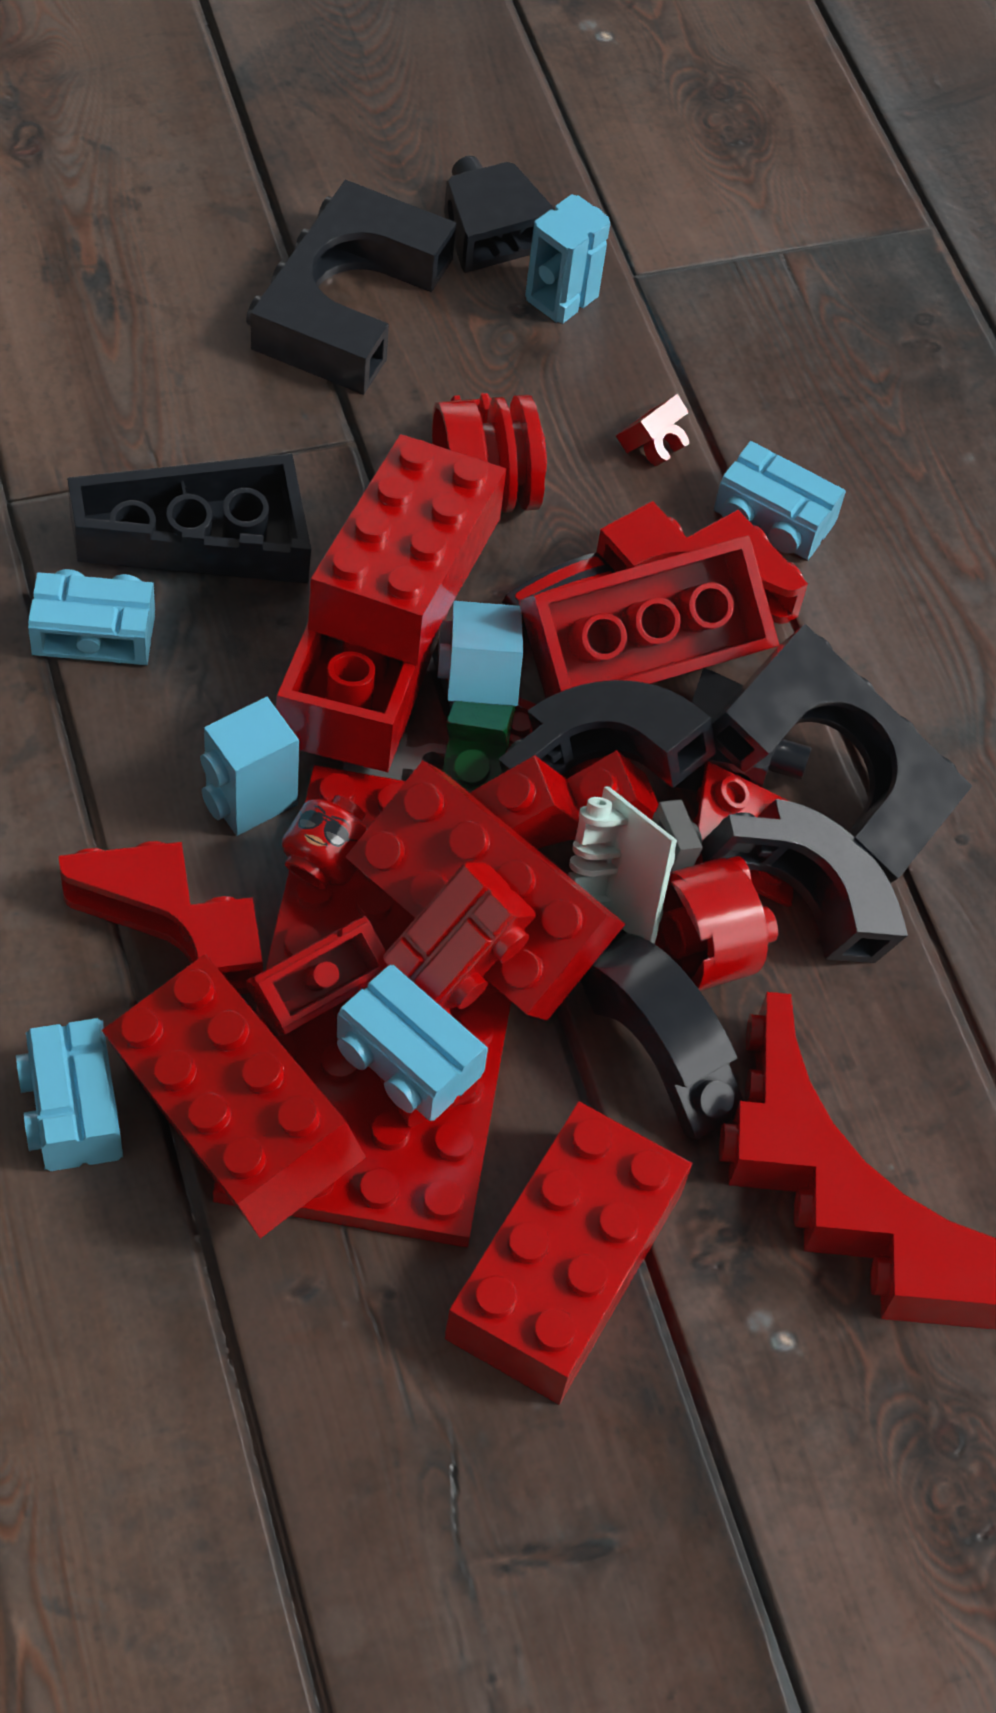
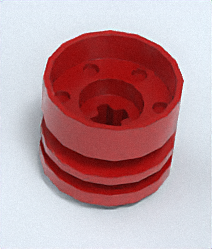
[432,394,547,513]

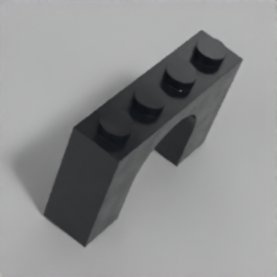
[246,179,456,395]
[711,624,972,884]

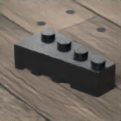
[67,453,312,584]

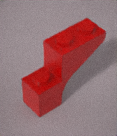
[596,501,808,624]
[470,750,658,849]
[58,841,263,994]

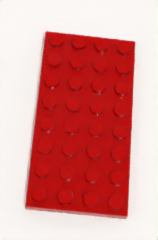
[213,765,538,1248]

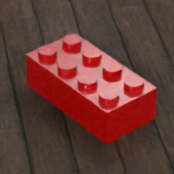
[308,434,506,666]
[518,535,779,699]
[276,612,448,773]
[345,760,625,1020]
[101,954,366,1239]
[444,1101,693,1405]

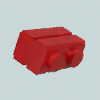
[383,862,536,1009]
[245,916,389,1037]

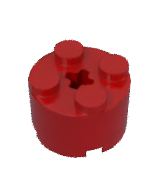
[655,856,778,991]

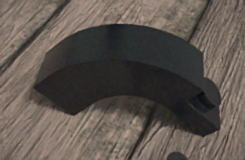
[499,680,716,788]
[701,799,908,963]
[581,932,744,1140]

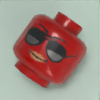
[282,795,368,890]

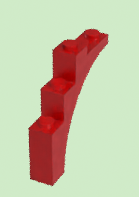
[719,992,996,1330]

